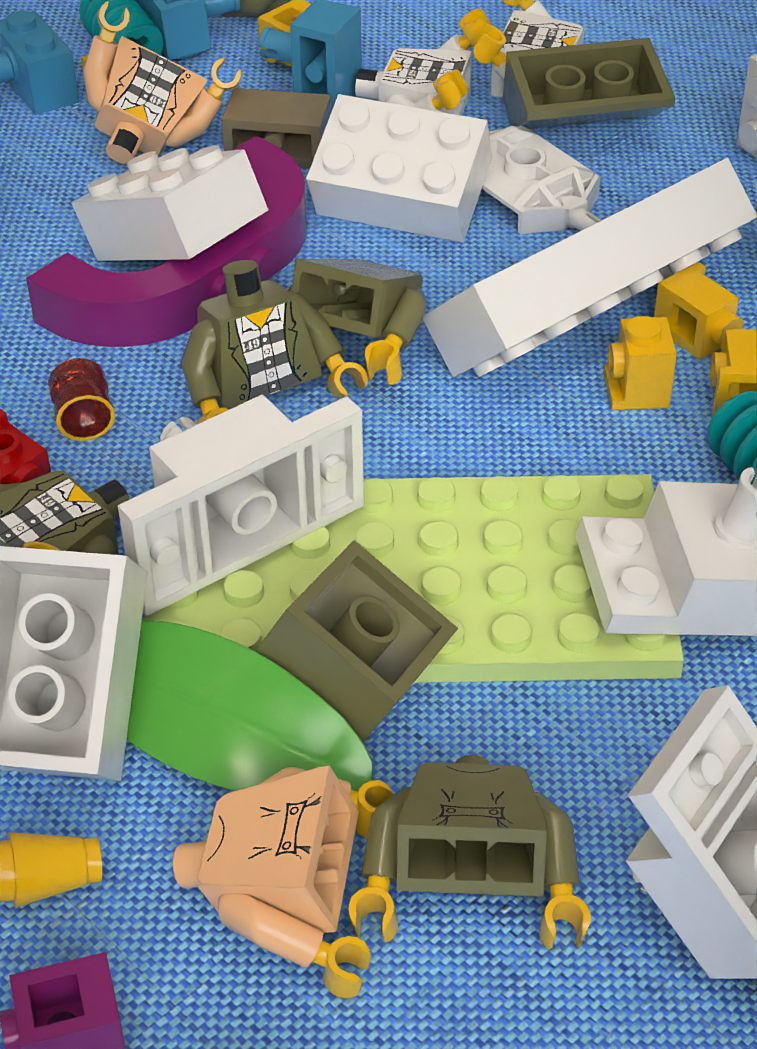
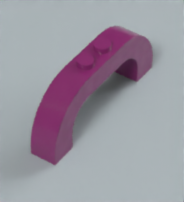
[26,136,307,347]

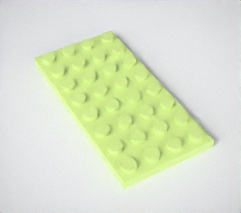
[143,474,684,683]

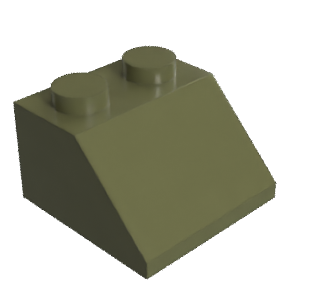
[255,540,458,742]

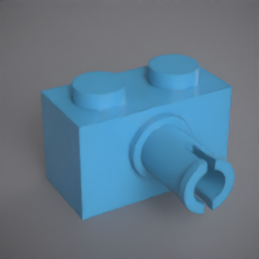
[135,0,240,60]
[259,0,362,112]
[0,10,79,115]

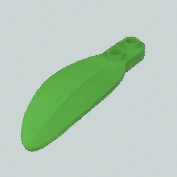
[127,620,373,791]

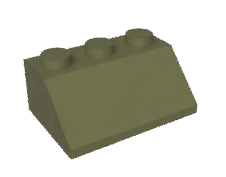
[503,38,675,129]

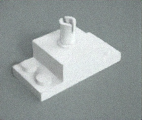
[118,394,364,617]
[575,467,757,636]
[626,685,757,979]

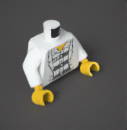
[473,0,584,97]
[355,8,491,116]

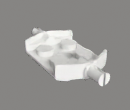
[482,125,602,234]

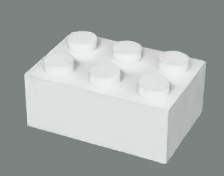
[306,94,492,243]
[72,145,268,261]
[0,546,148,781]

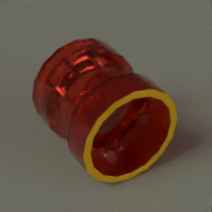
[48,358,115,441]

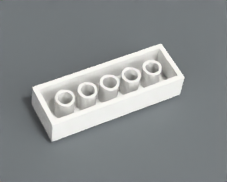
[423,158,757,378]

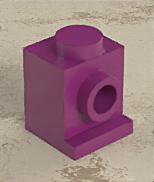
[0,952,126,1049]

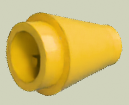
[0,832,102,908]

